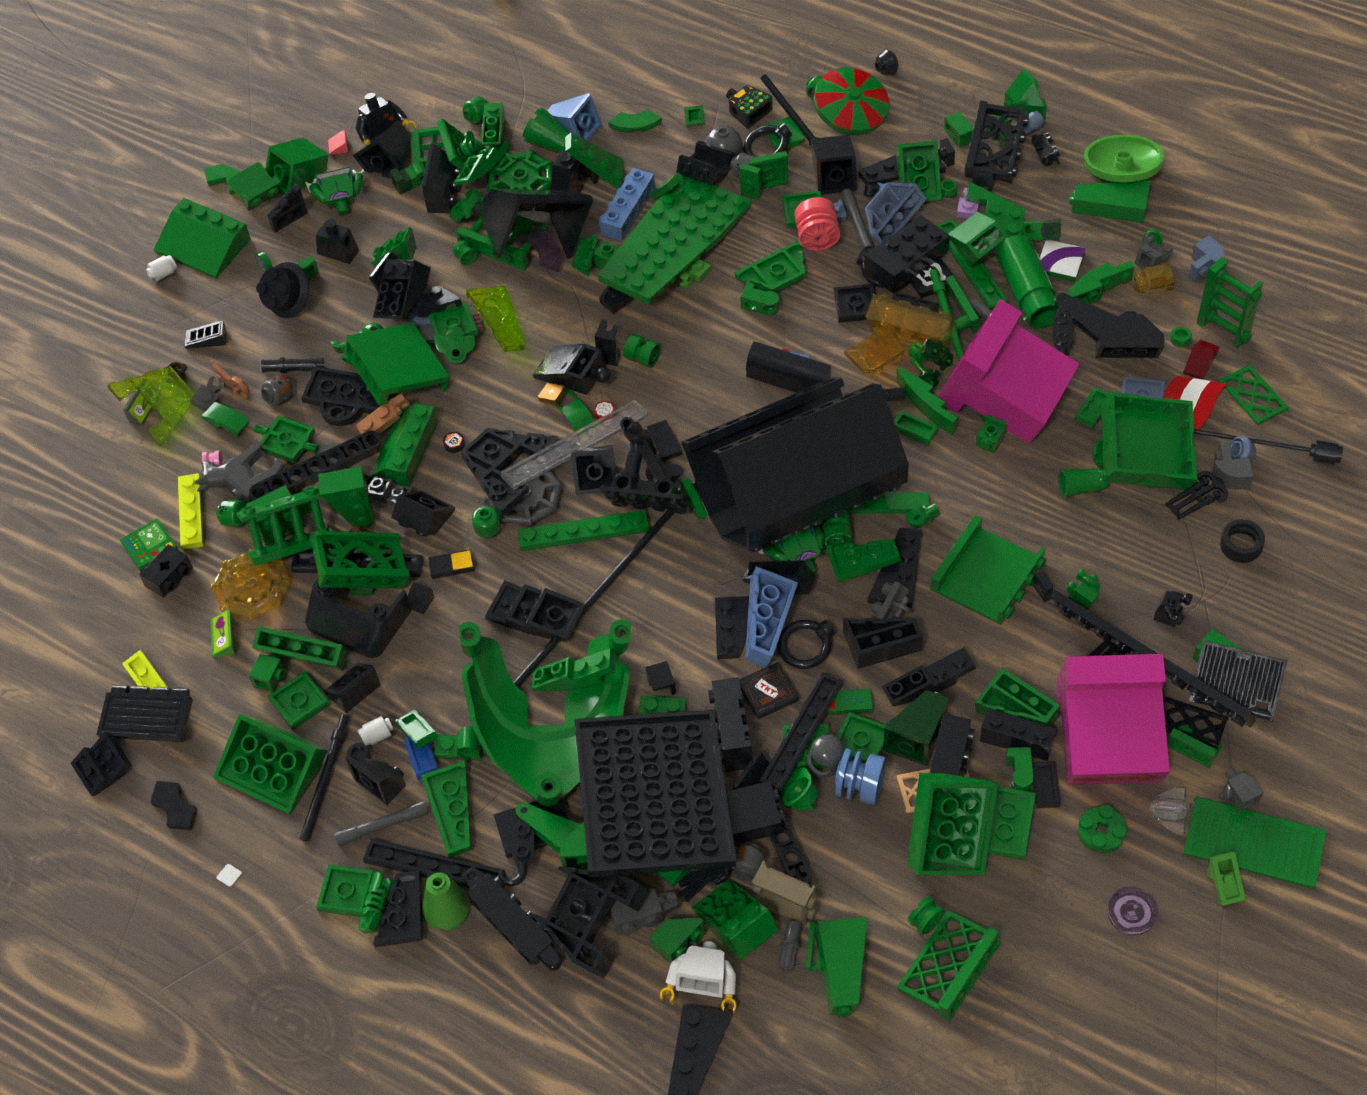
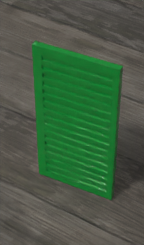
[1183,797,1327,889]

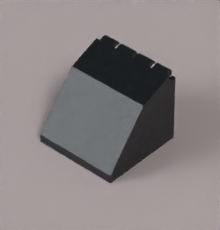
[480,189,593,259]

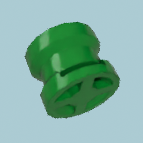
[452,240,477,266]

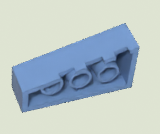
[745,566,798,668]

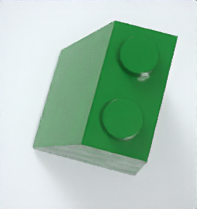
[265,137,329,195]

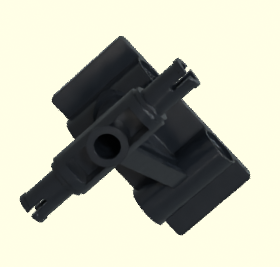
[600,417,693,514]

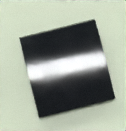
[71,732,132,796]

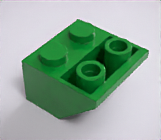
[949,212,1009,266]

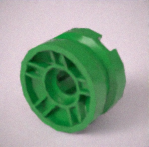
[907,896,945,936]

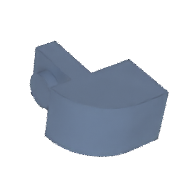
[1189,235,1224,282]

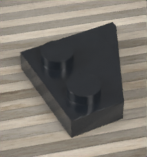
[267,184,308,233]
[410,285,462,317]

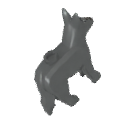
[195,439,297,503]

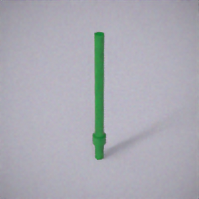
[930,269,964,362]

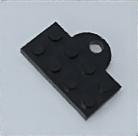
[301,366,389,426]

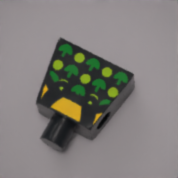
[726,85,773,129]

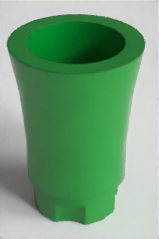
[1058,468,1108,499]

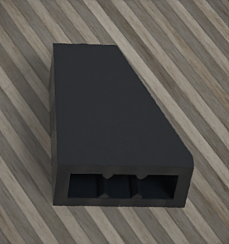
[551,151,583,193]

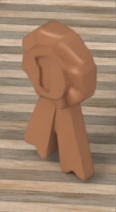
[211,363,251,399]

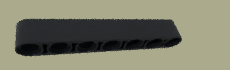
[248,430,381,503]

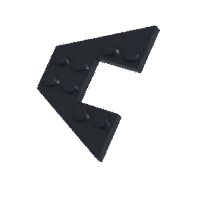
[461,428,580,516]

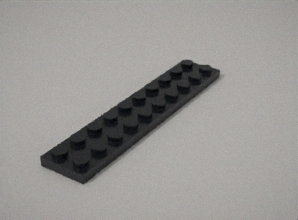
[1050,590,1256,728]

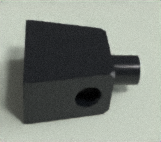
[316,219,359,264]

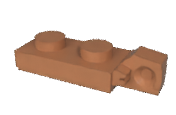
[356,393,410,442]

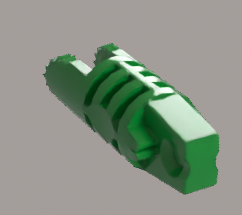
[358,871,393,934]

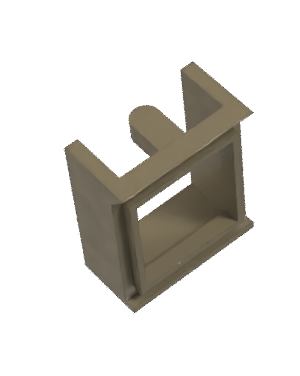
[751,860,818,927]

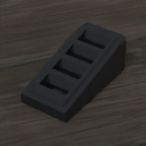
[185,321,226,349]

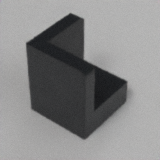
[645,661,676,695]

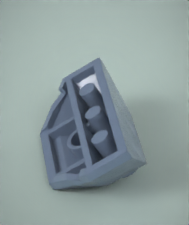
[865,182,927,245]

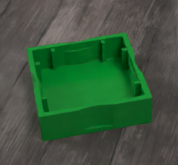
[1101,392,1197,490]

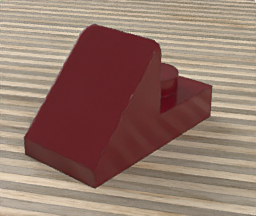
[1183,339,1220,380]

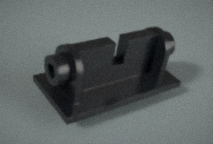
[1031,127,1060,166]

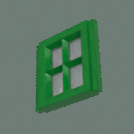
[410,126,455,166]

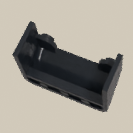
[305,562,412,658]

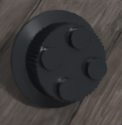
[256,262,309,318]

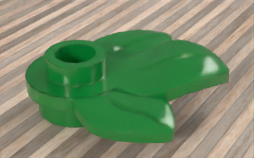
[460,131,485,157]
[434,324,475,364]

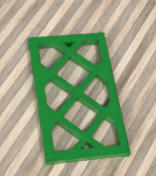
[1219,365,1289,425]

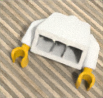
[660,941,736,1014]

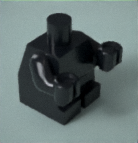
[1153,591,1193,627]

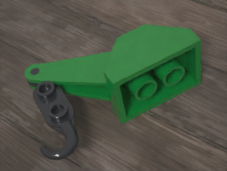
[498,803,636,886]

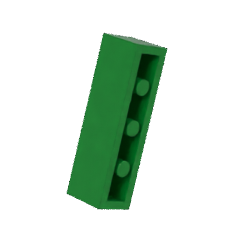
[252,626,349,671]

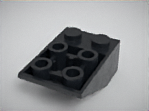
[373,260,431,319]

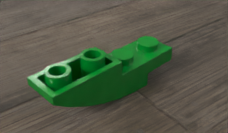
[1067,261,1135,304]
[532,648,616,692]

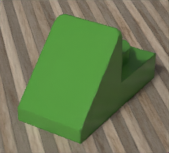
[1207,851,1246,906]

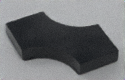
[150,781,197,830]

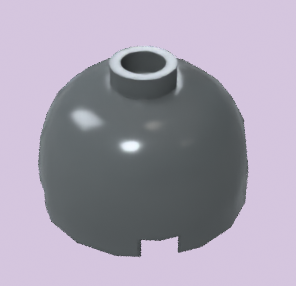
[705,126,743,157]

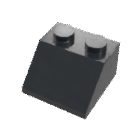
[391,490,456,536]

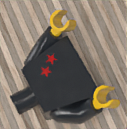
[355,93,416,146]

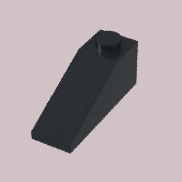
[742,560,816,595]

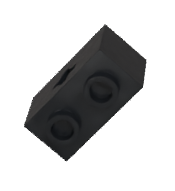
[139,544,193,598]

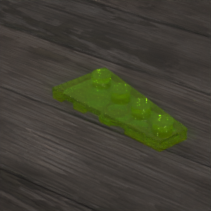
[466,286,525,352]

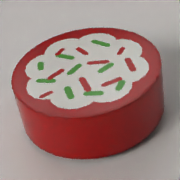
[594,401,615,422]

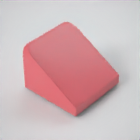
[328,130,349,155]

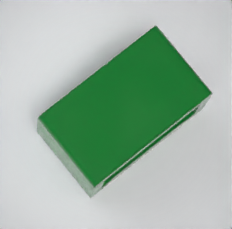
[944,111,974,147]

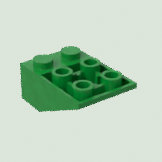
[692,879,779,960]

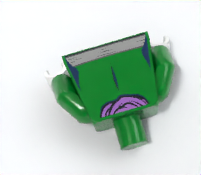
[305,166,365,215]
[758,525,824,574]

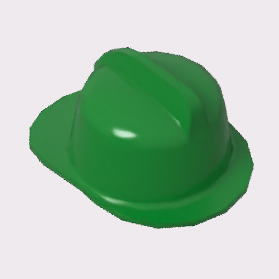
[780,767,819,812]

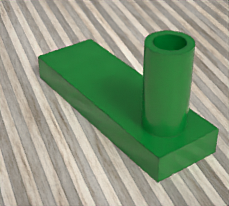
[943,275,980,336]

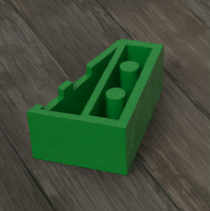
[318,466,375,527]

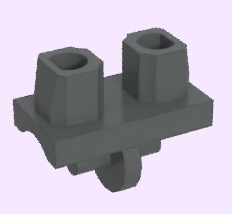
[871,581,911,620]

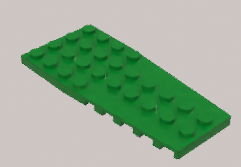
[598,175,751,304]

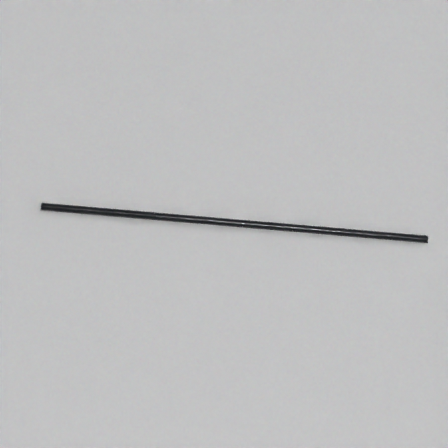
[513,479,698,688]

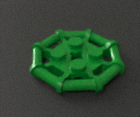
[487,150,553,192]

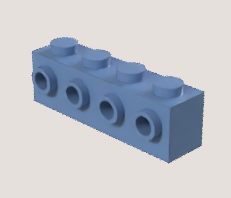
[598,168,655,241]

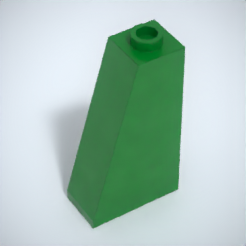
[1069,180,1150,223]
[814,917,867,1017]

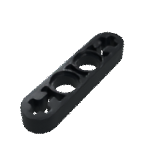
[769,807,811,885]

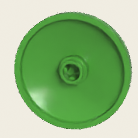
[1084,135,1164,182]

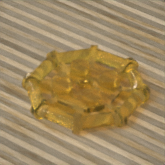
[210,548,292,619]

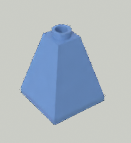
[547,93,602,141]

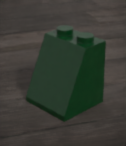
[883,690,949,766]

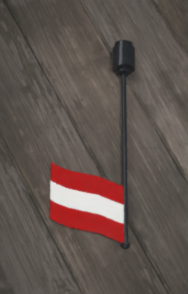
[1162,376,1343,465]

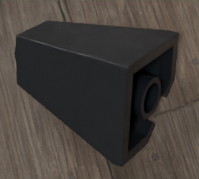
[353,120,410,178]

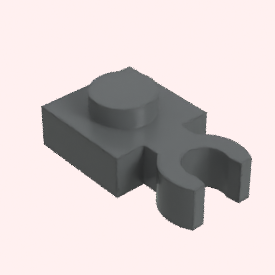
[190,376,224,412]

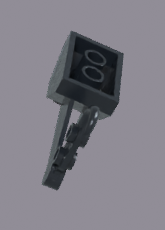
[1053,292,1164,359]

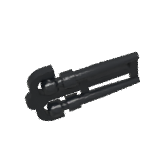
[1165,471,1228,520]

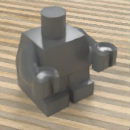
[1134,233,1173,274]
[1219,769,1264,813]

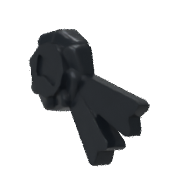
[678,867,731,902]

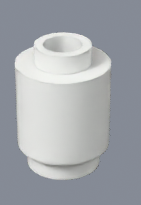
[146,255,177,282]
[358,715,394,746]

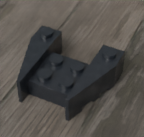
[533,866,649,978]

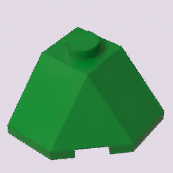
[1004,69,1047,120]

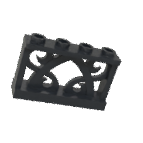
[965,100,1029,183]

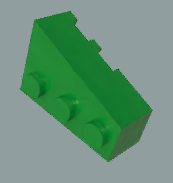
[975,667,1060,727]

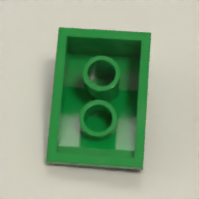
[895,141,942,202]

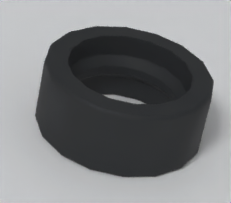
[1220,519,1265,563]

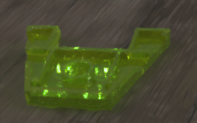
[107,366,195,447]

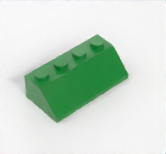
[369,403,438,487]

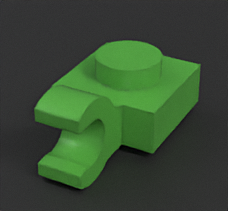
[680,259,711,289]

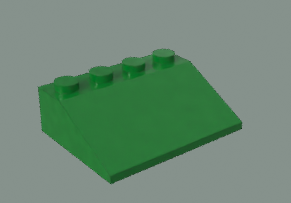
[153,198,251,279]
[212,714,328,814]
[907,773,998,875]

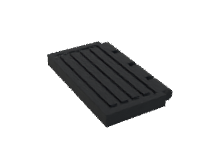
[96,685,193,742]

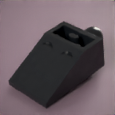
[533,344,611,395]

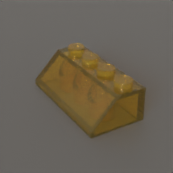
[865,294,954,350]

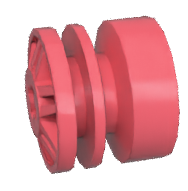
[795,197,840,251]

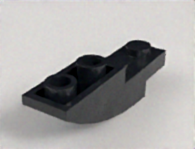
[882,647,976,706]

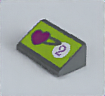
[123,379,160,425]

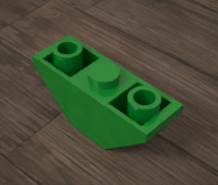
[371,227,417,266]

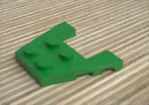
[965,182,1025,238]

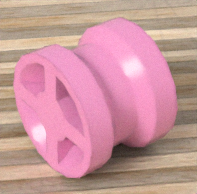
[202,450,223,466]

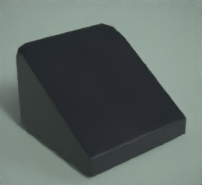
[408,582,434,614]

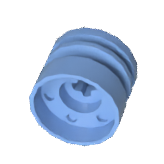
[835,748,886,806]

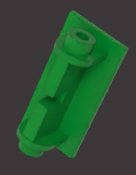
[572,235,599,277]

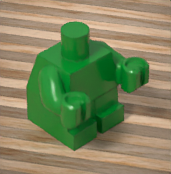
[1066,569,1101,609]

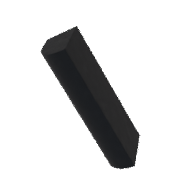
[746,341,831,393]

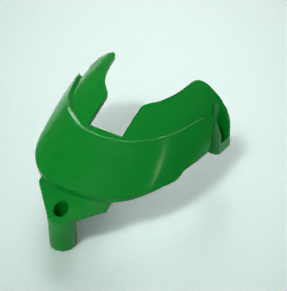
[459,619,631,807]

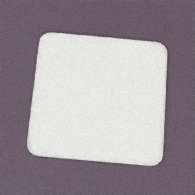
[216,864,242,887]

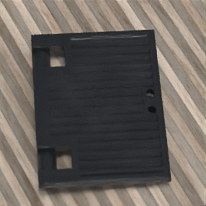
[1189,640,1288,722]

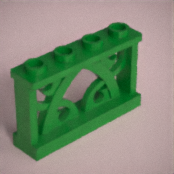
[311,530,410,589]

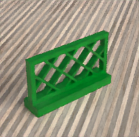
[897,910,1001,1022]

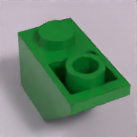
[649,917,705,964]

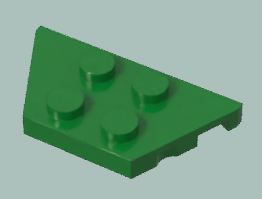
[735,240,806,293]

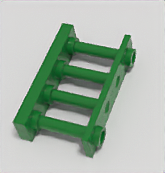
[456,202,549,271]
[1196,257,1263,349]
[236,486,333,567]

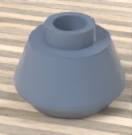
[1229,436,1256,462]

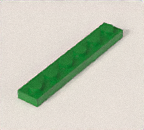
[517,510,649,552]

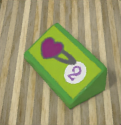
[211,610,235,658]

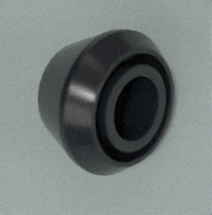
[874,49,899,74]

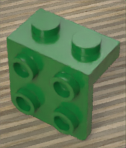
[228,162,281,211]

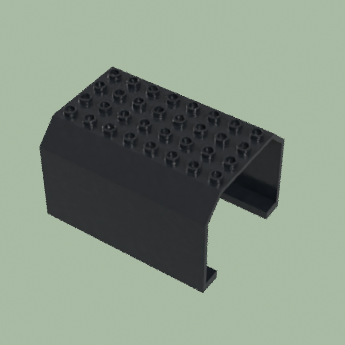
[681,377,909,552]

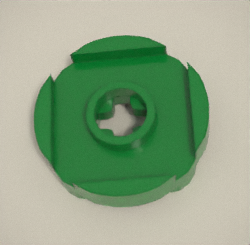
[449,188,484,224]
[1077,805,1127,854]

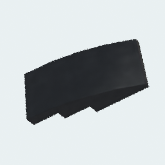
[485,580,585,642]

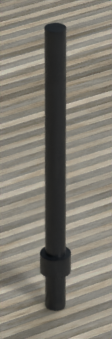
[760,74,818,148]
[299,714,349,842]

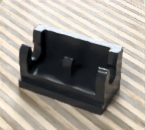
[594,319,620,366]

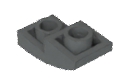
[368,476,415,506]

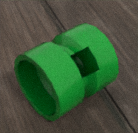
[623,333,661,368]
[822,510,852,547]

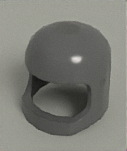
[807,735,844,778]

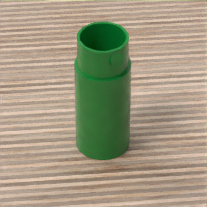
[995,235,1058,329]

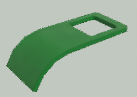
[555,389,596,435]

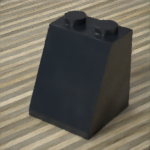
[811,135,857,194]

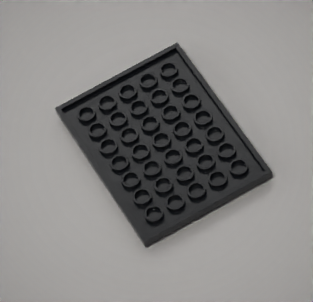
[574,710,737,877]

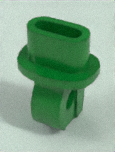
[904,503,941,529]

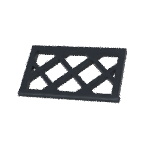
[1163,696,1229,749]

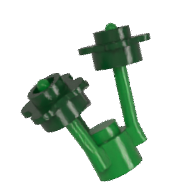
[908,338,953,387]

